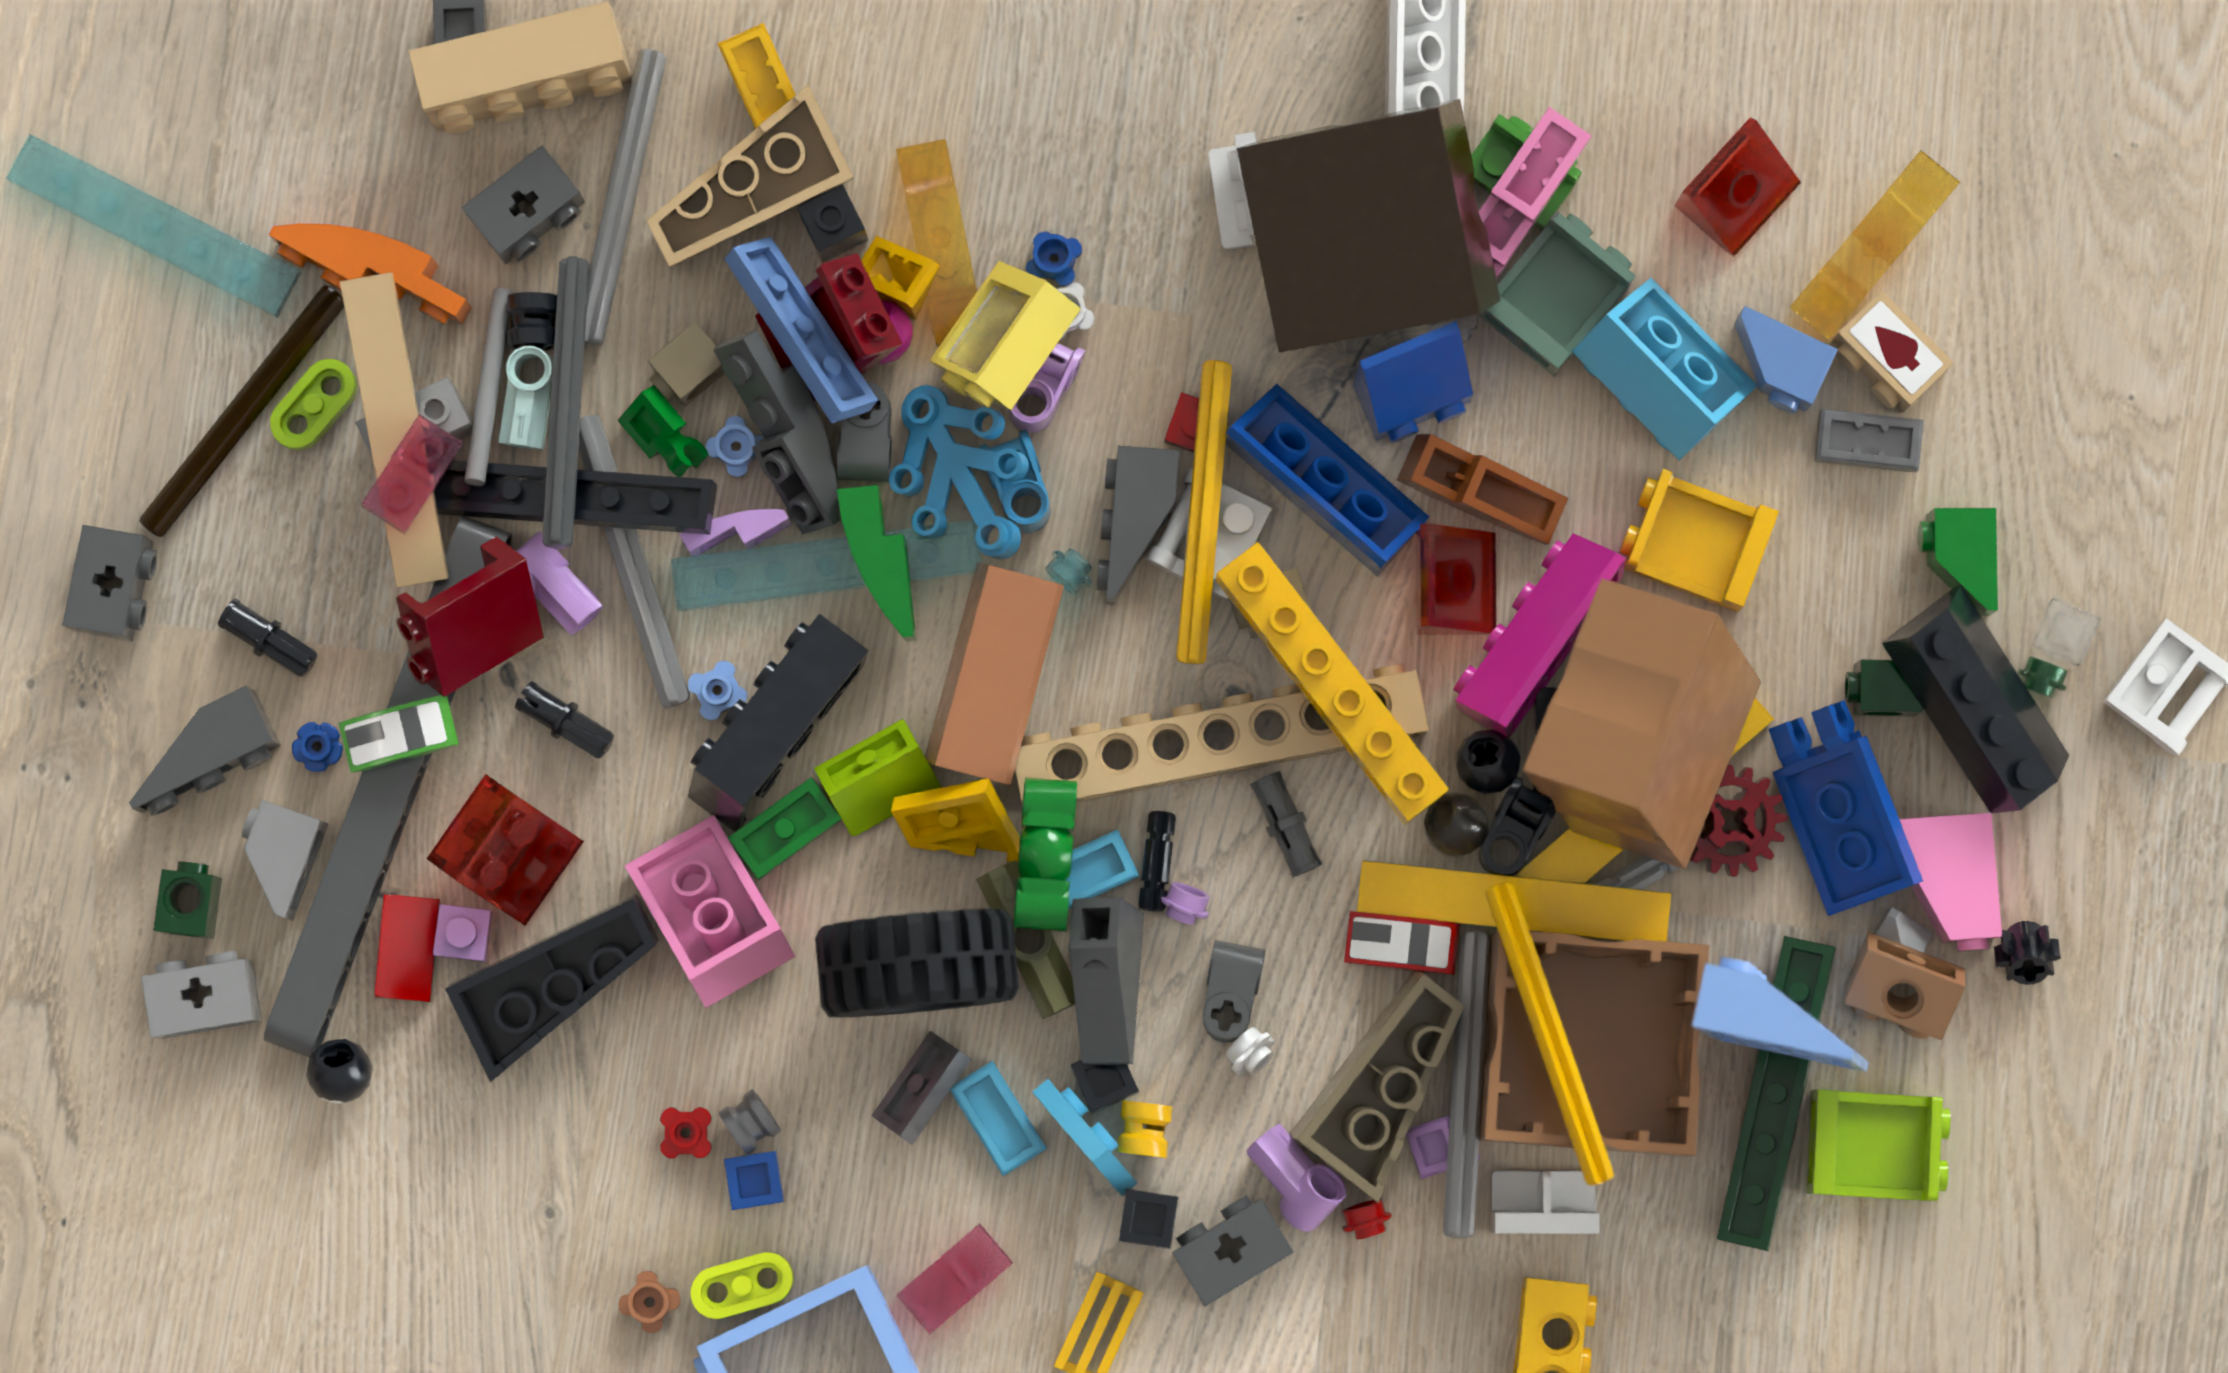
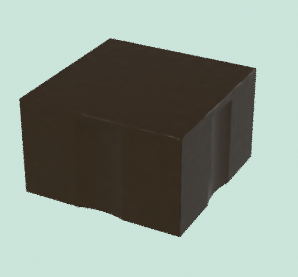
[1237,99,1501,353]

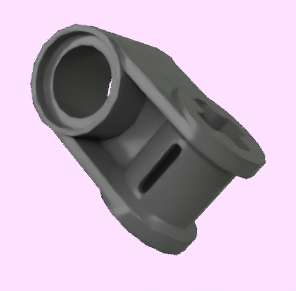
[837,381,892,482]
[1203,940,1266,1043]

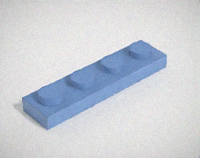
[724,237,878,423]

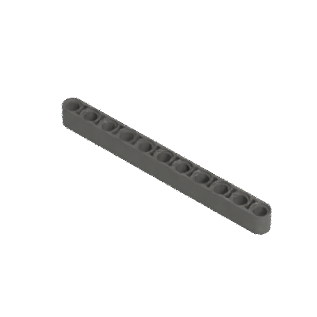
[264,516,512,1057]

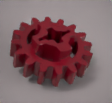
[1690,764,1787,877]

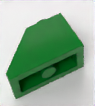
[1918,508,1998,616]

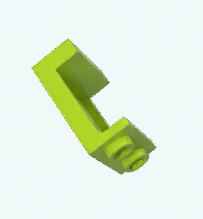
[1806,1089,1951,1201]

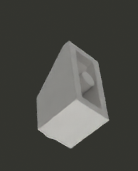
[242,800,328,920]

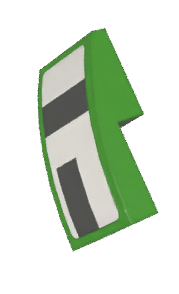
[339,695,459,773]

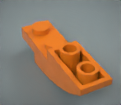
[268,223,472,325]

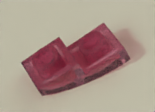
[361,414,463,535]

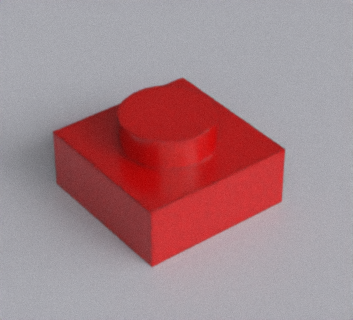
[1164,392,1229,453]

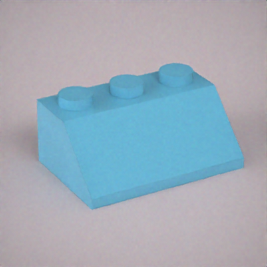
[1571,278,1758,461]

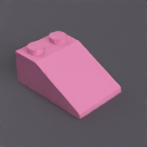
[625,815,795,1008]

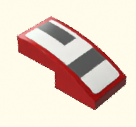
[1344,911,1460,975]

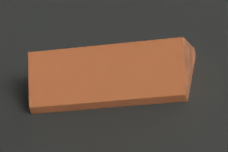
[925,562,1064,785]

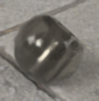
[1424,792,1488,858]

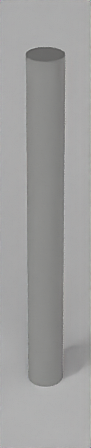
[464,288,513,486]

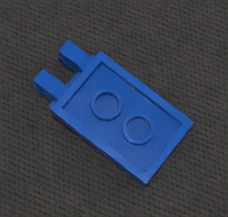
[1769,700,1923,916]

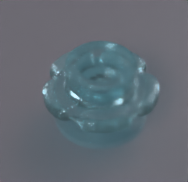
[1045,548,1092,595]

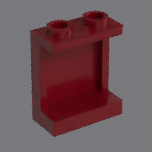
[755,253,903,402]
[396,536,544,697]

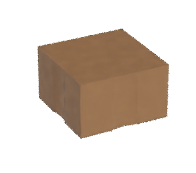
[1522,578,1761,870]
[1479,930,1710,1156]

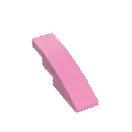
[1479,107,1592,279]

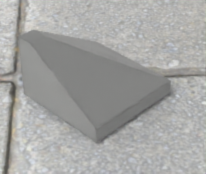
[1874,907,1933,952]

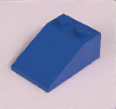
[1353,321,1473,443]

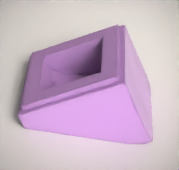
[1406,1115,1480,1179]

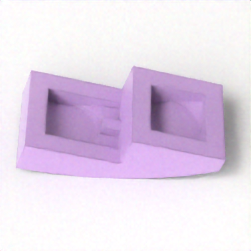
[679,509,792,558]

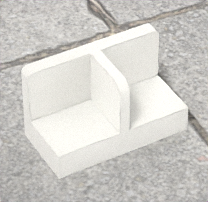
[1491,1171,1600,1234]

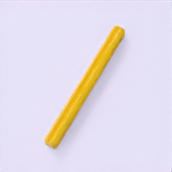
[1176,360,1232,665]
[1486,881,1614,1186]

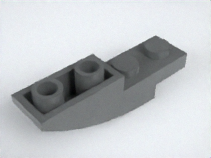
[713,329,840,534]

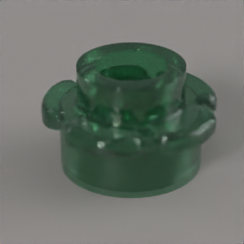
[2018,656,2068,698]

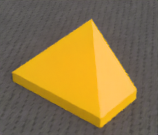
[861,235,940,321]

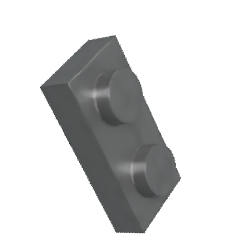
[871,1031,971,1145]

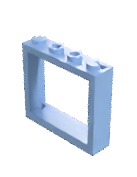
[693,1264,920,1373]

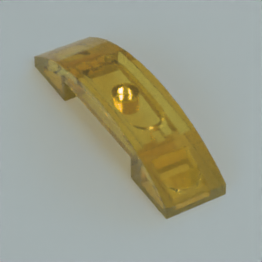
[896,139,977,346]
[1789,150,1960,340]

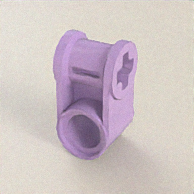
[1008,343,1086,433]

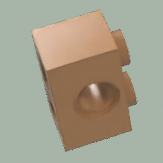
[1844,932,1965,1041]

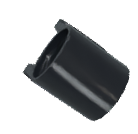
[1478,776,1556,876]

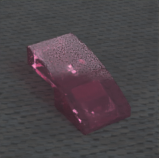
[896,1223,1013,1335]

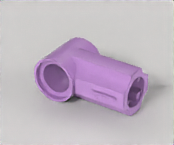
[517,531,604,636]
[1246,1123,1346,1232]

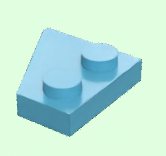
[1032,1079,1138,1197]

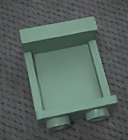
[1478,212,1635,377]

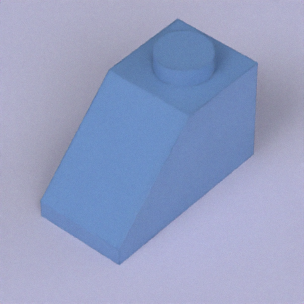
[1735,306,1838,414]

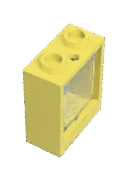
[930,261,1081,410]

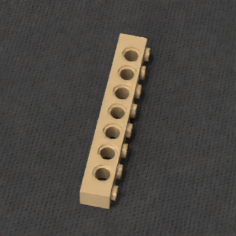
[1015,664,1429,806]

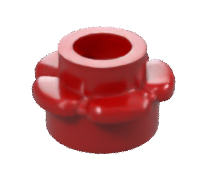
[1342,1198,1392,1240]

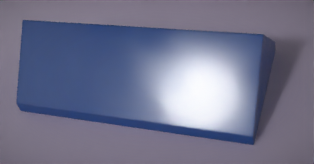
[1225,384,1430,577]

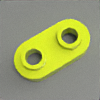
[691,1252,794,1319]

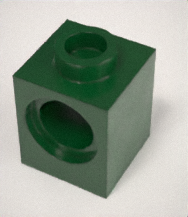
[1845,659,1923,717]
[153,861,222,939]

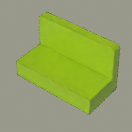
[814,718,941,836]

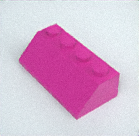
[1453,533,1625,738]

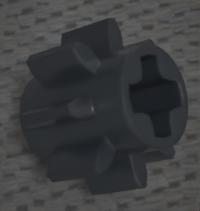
[1994,921,2061,985]

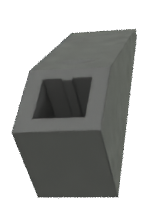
[1097,445,1180,605]
[129,686,281,816]
[1069,897,1144,1065]

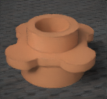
[618,1271,681,1333]

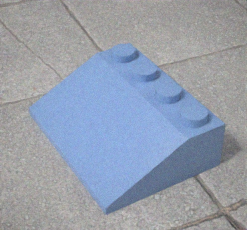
[1692,957,1869,1072]

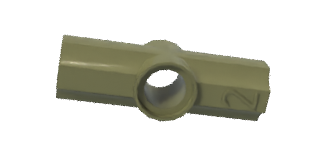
[976,860,1075,1019]

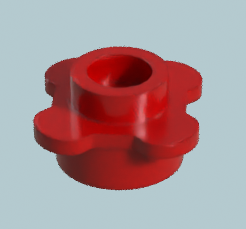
[660,1107,712,1159]

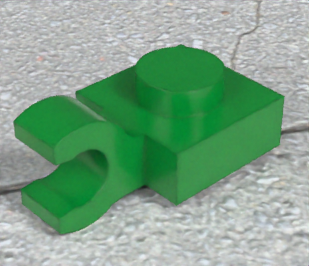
[617,385,709,477]

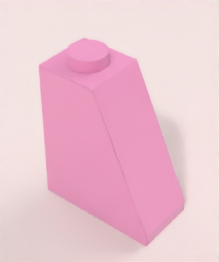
[1899,813,2002,951]

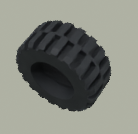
[815,908,1019,1018]

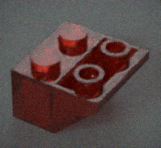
[426,774,584,926]

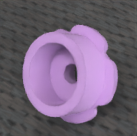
[1161,882,1210,925]

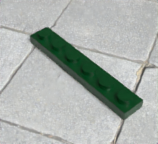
[1717,936,1836,1252]

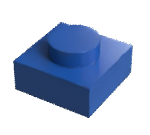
[724,1151,784,1210]

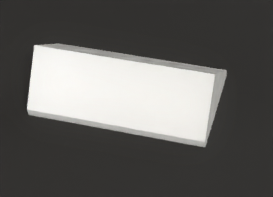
[1385,0,1466,116]

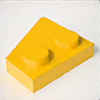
[891,778,1020,862]

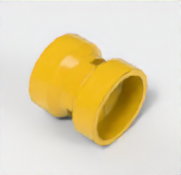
[1116,1100,1173,1158]

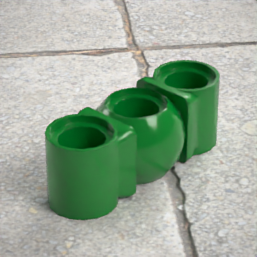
[1013,777,1077,932]

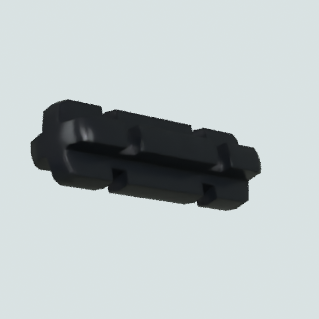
[1138,811,1176,912]

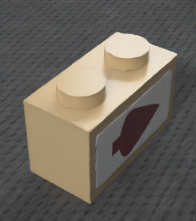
[1831,291,1954,413]

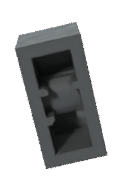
[461,145,585,264]
[62,525,157,641]
[1172,1195,1294,1307]

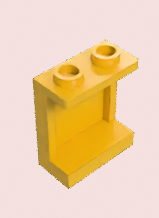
[1619,468,1780,613]

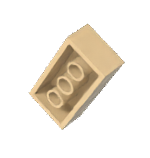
[409,1,632,134]

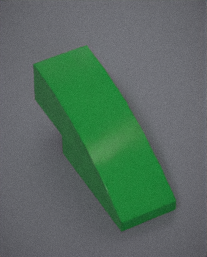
[836,485,916,642]

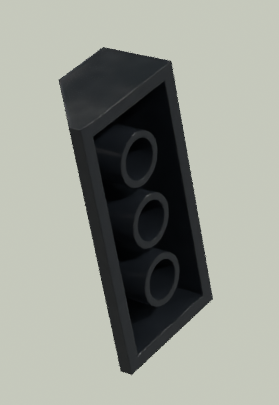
[1882,585,2069,813]

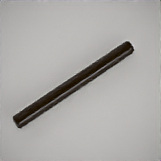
[139,285,344,537]

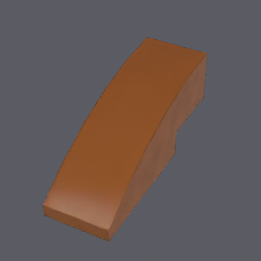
[1396,434,1569,545]

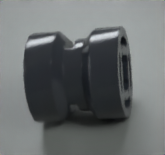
[507,292,557,351]

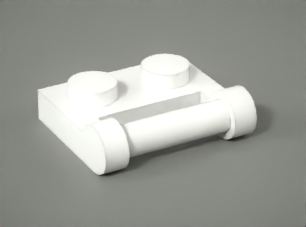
[1145,468,1272,601]
[2103,618,2228,757]

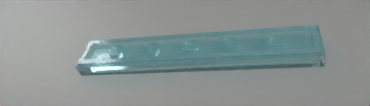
[6,134,301,318]
[671,520,981,611]

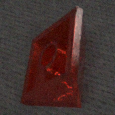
[1674,117,1801,257]
[1416,523,1497,635]

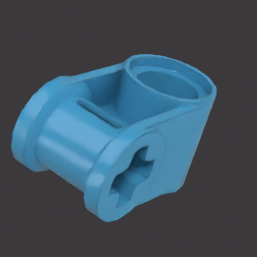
[978,429,1051,534]

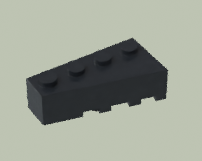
[688,614,869,832]
[445,894,659,1082]

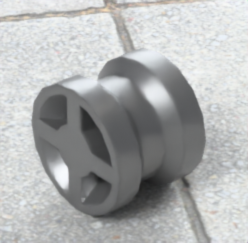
[718,1089,781,1155]

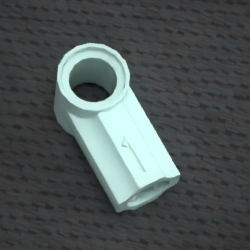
[498,346,553,450]

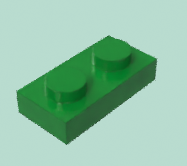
[728,777,842,880]

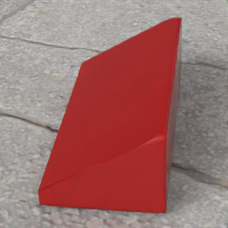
[374,894,440,1002]

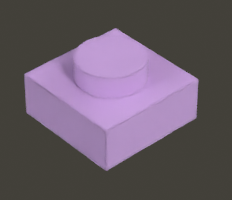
[433,904,493,962]

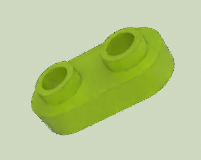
[270,359,358,451]

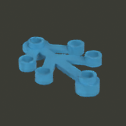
[889,385,1029,560]

